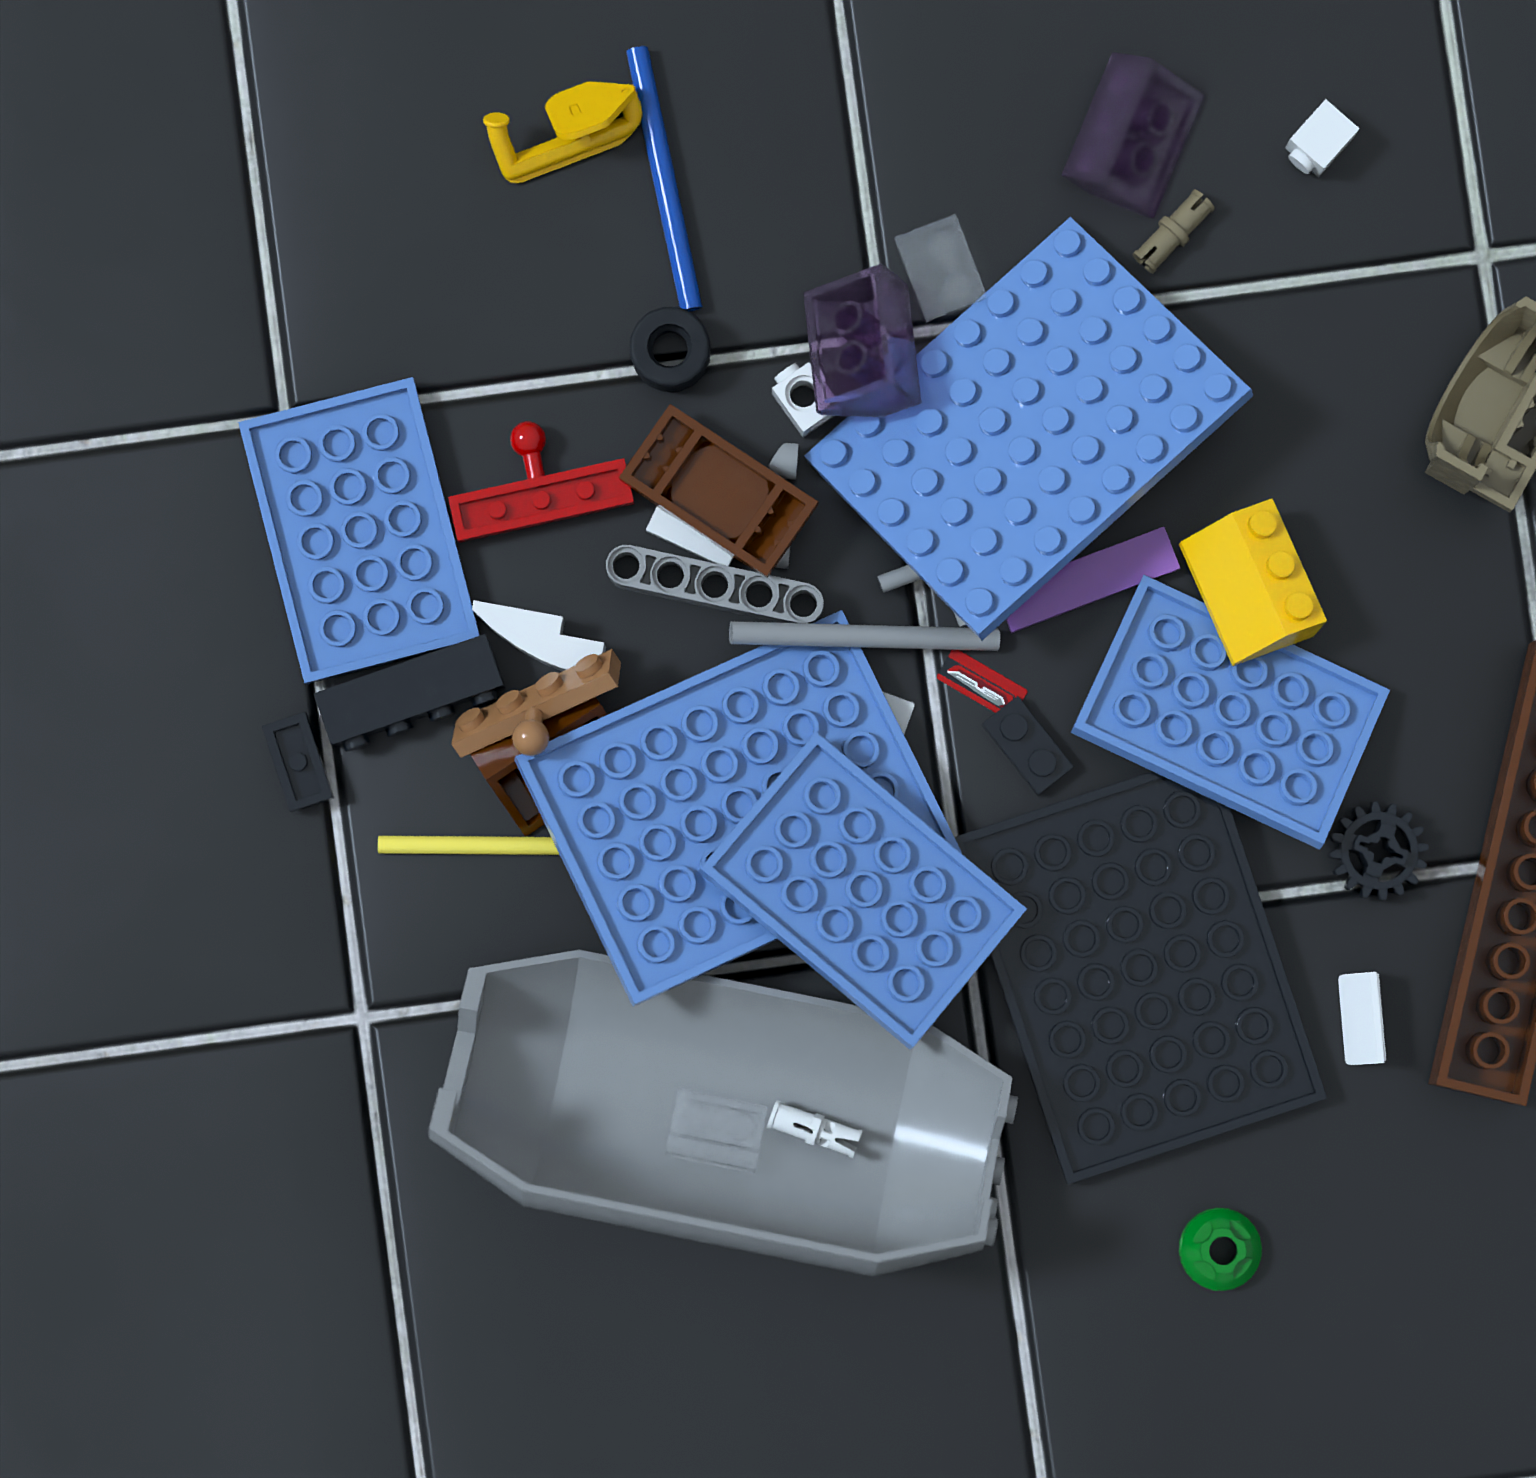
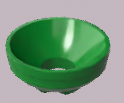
[1178,1207,1262,1291]

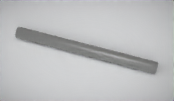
[729,621,1000,651]

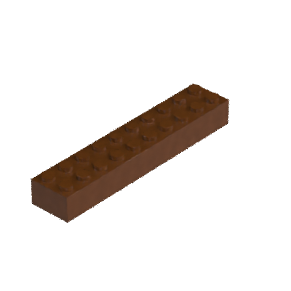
[1428,640,1536,1106]

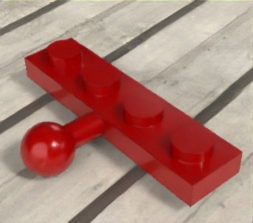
[448,421,634,543]

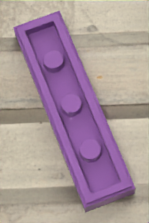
[1006,527,1180,633]

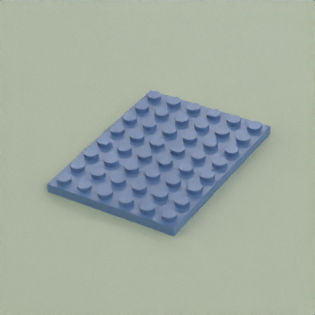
[804,217,1253,640]
[514,610,962,1007]

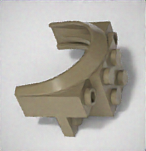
[1425,296,1536,513]

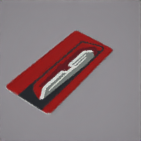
[937,650,1027,713]

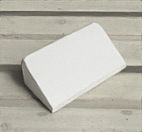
[1338,972,1386,1065]

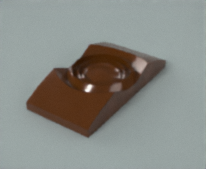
[619,404,819,578]

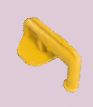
[483,82,642,183]

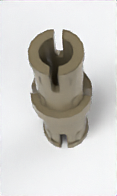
[1132,189,1215,274]

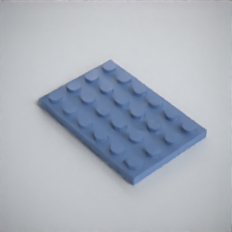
[238,377,480,685]
[1070,575,1390,850]
[698,732,1027,1050]

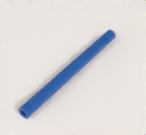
[626,46,703,312]

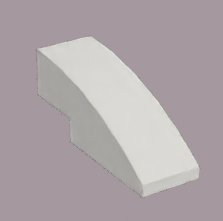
[472,600,606,671]

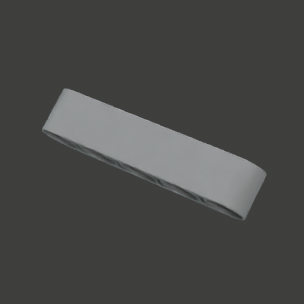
[606,545,824,623]

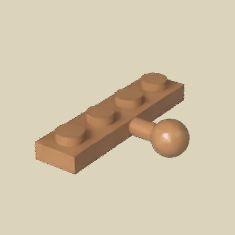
[451,649,621,758]

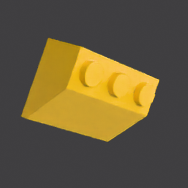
[1179,498,1327,666]

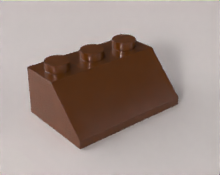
[470,697,607,837]

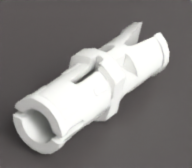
[767,1100,863,1158]

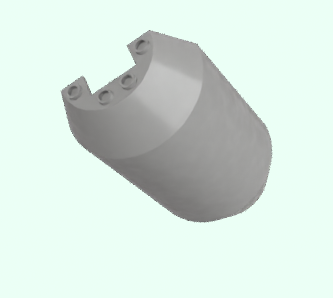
[429,950,1018,1277]

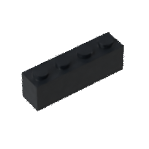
[313,634,506,752]

